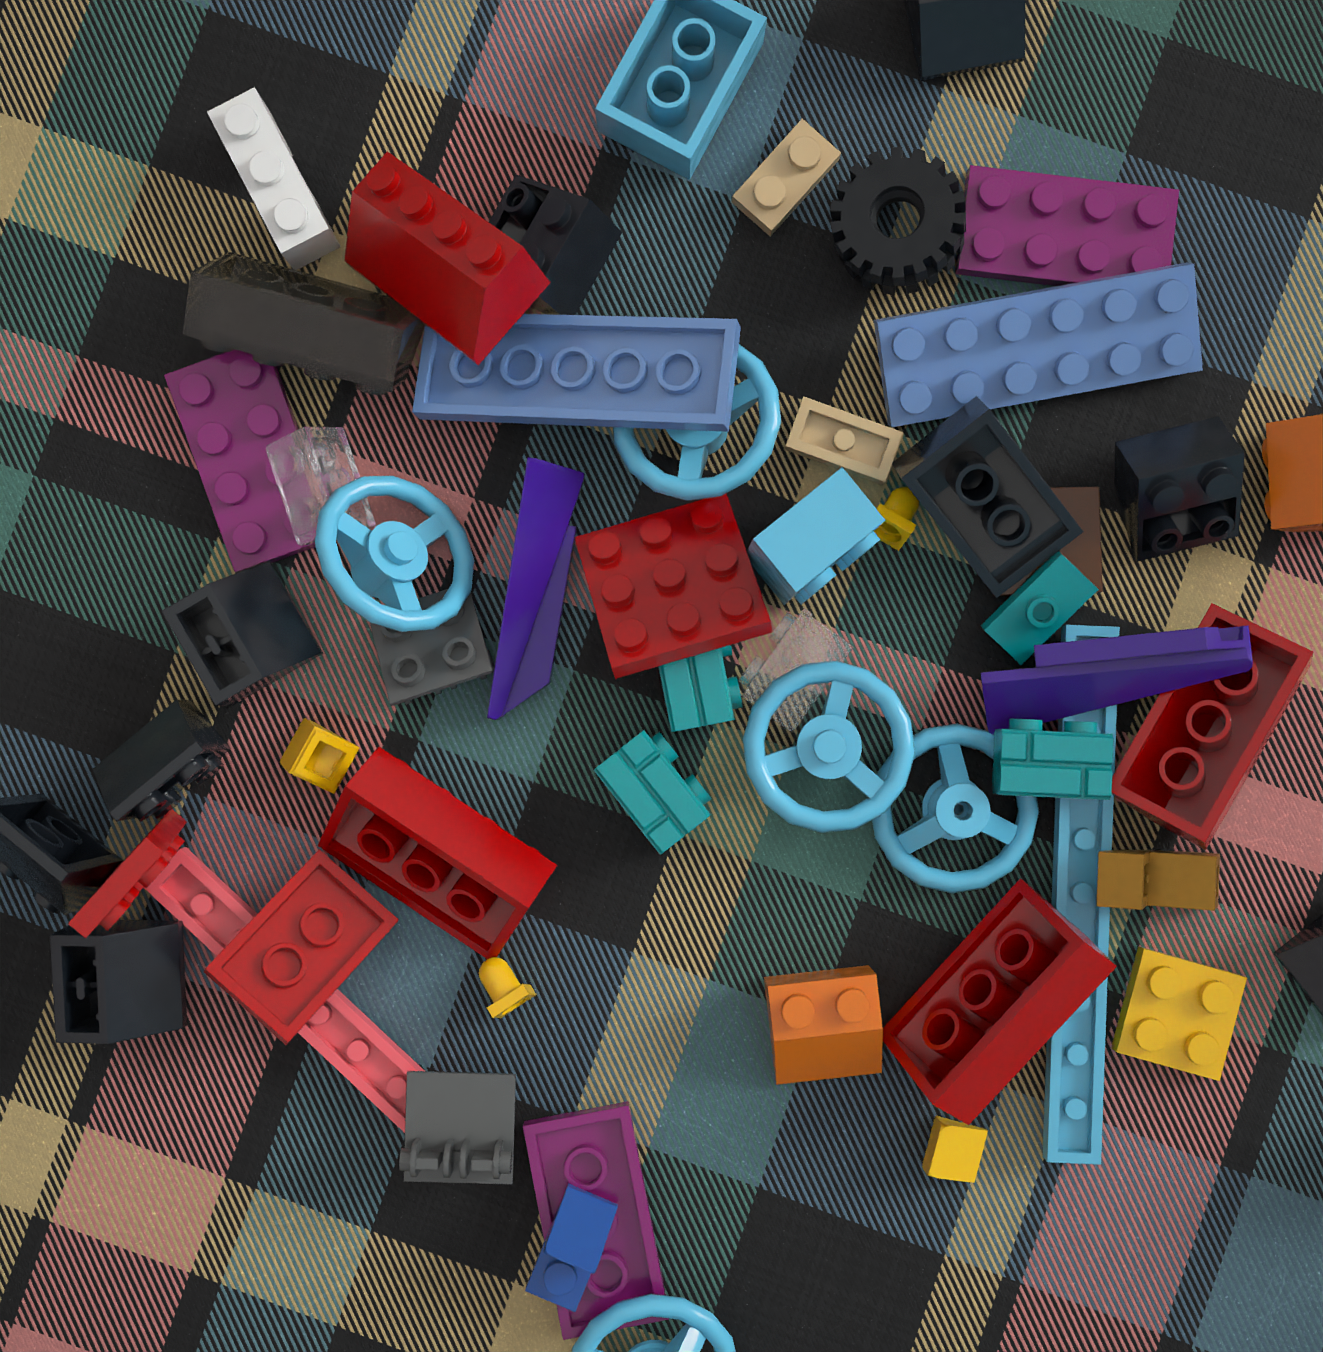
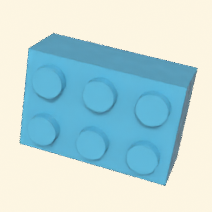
[595,0,767,180]
[747,467,886,605]

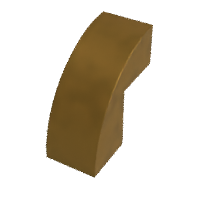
[1097,850,1220,911]

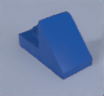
[525,1183,618,1312]

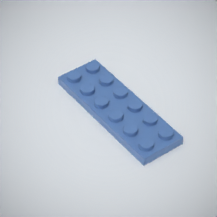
[874,263,1203,427]
[412,314,741,432]

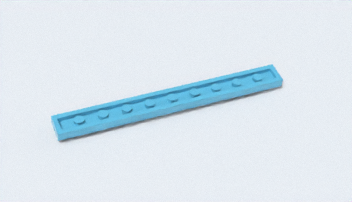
[1042,625,1120,1165]

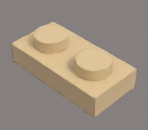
[732,119,841,237]
[784,396,903,485]

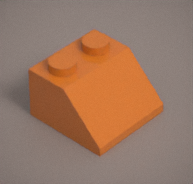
[1262,414,1323,532]
[764,965,883,1085]

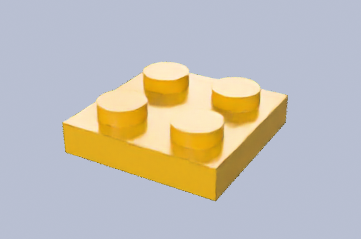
[1111,946,1247,1081]

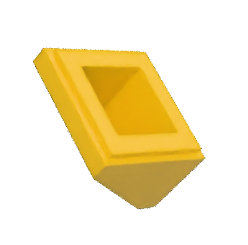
[280,718,360,794]
[922,1115,988,1183]

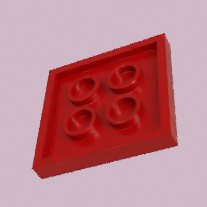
[574,493,773,679]

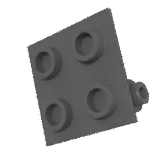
[370,589,495,706]
[399,1071,516,1184]

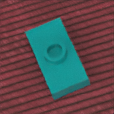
[981,551,1099,665]

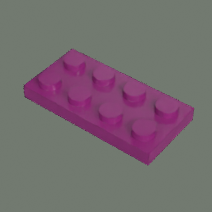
[955,165,1179,286]
[164,339,325,573]
[523,1101,669,1340]

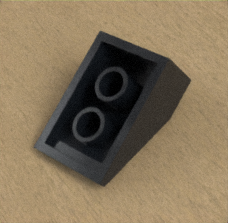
[892,396,1084,598]
[0,793,123,915]

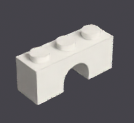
[207,87,341,271]

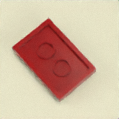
[68,809,187,938]
[204,849,399,1045]

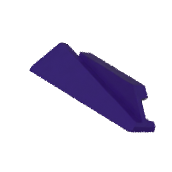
[487,457,585,720]
[981,626,1253,735]

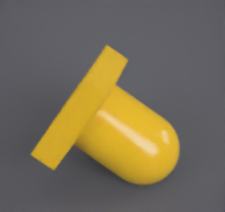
[874,487,919,551]
[479,957,537,1018]

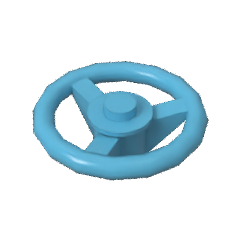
[613,344,781,501]
[315,476,474,632]
[743,661,915,833]
[872,723,1039,893]
[571,1294,736,1352]

